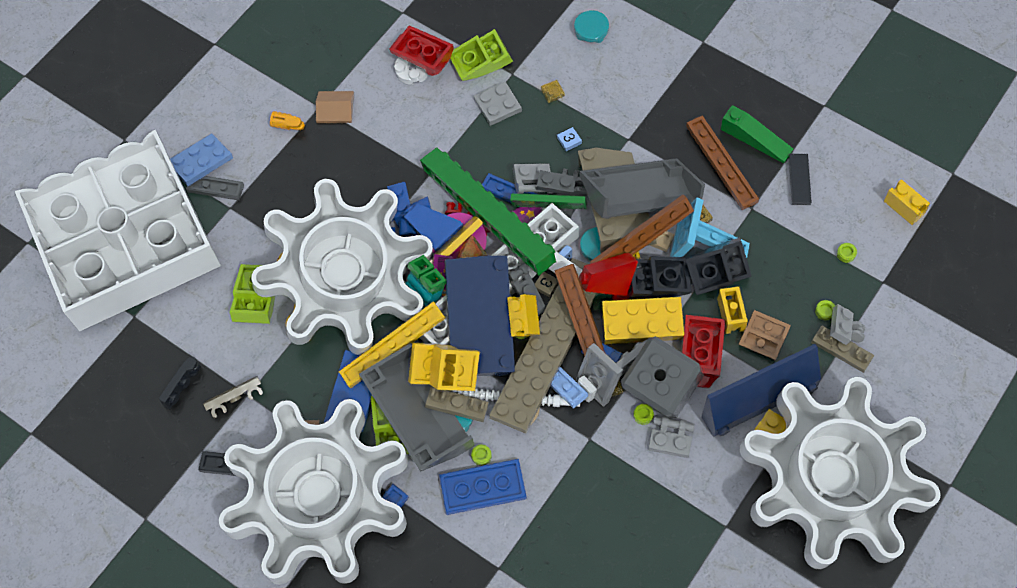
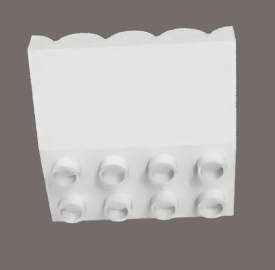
[15,130,221,331]

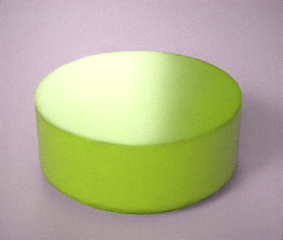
[837,243,857,263]
[815,300,835,321]
[633,404,654,425]
[471,444,492,466]

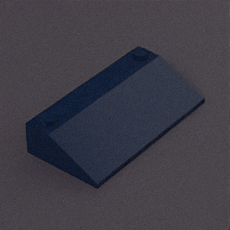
[445,255,515,376]
[701,344,821,437]

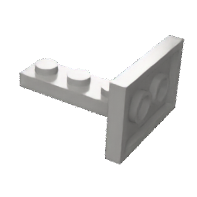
[575,339,648,407]

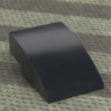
[685,237,752,295]
[628,256,691,300]

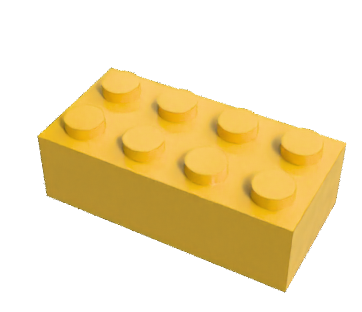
[602,297,684,344]

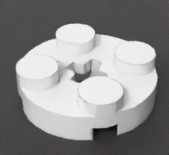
[394,57,428,84]

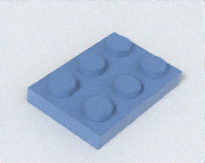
[170,133,233,186]

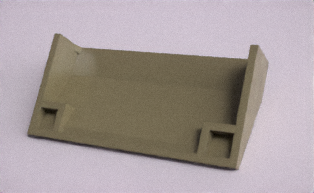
[578,148,657,253]

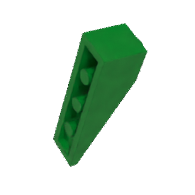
[721,105,793,163]

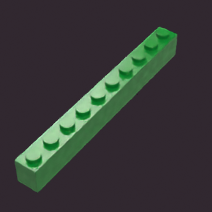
[420,147,556,275]

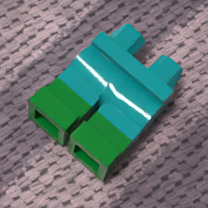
[405,255,446,309]

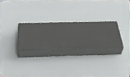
[186,176,244,201]

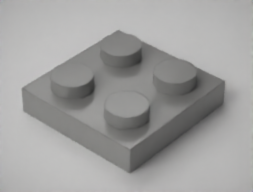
[474,82,522,126]

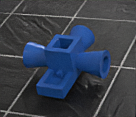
[387,182,431,237]

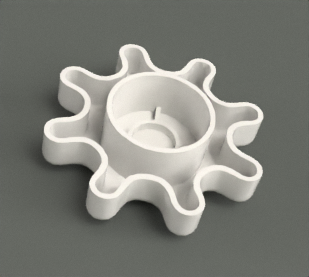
[252,179,433,355]
[740,377,940,569]
[219,399,408,585]

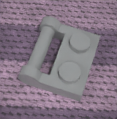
[512,164,553,194]

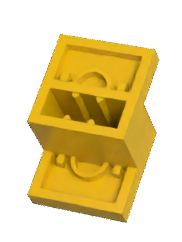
[408,343,480,391]

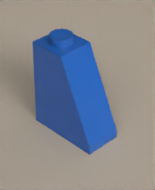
[404,204,463,251]

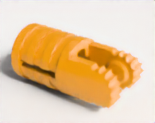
[270,111,305,131]

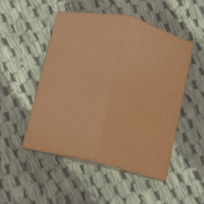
[316,91,354,123]

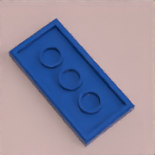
[324,350,372,432]
[439,459,527,515]

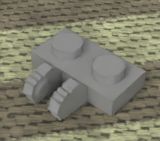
[830,304,865,345]

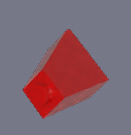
[579,253,638,296]

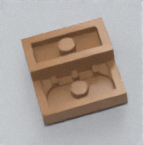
[739,310,791,360]

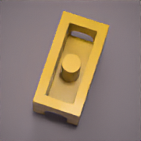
[884,179,930,225]
[717,287,748,334]
[507,294,540,337]

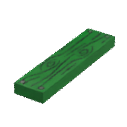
[510,193,587,210]

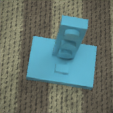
[670,197,750,258]

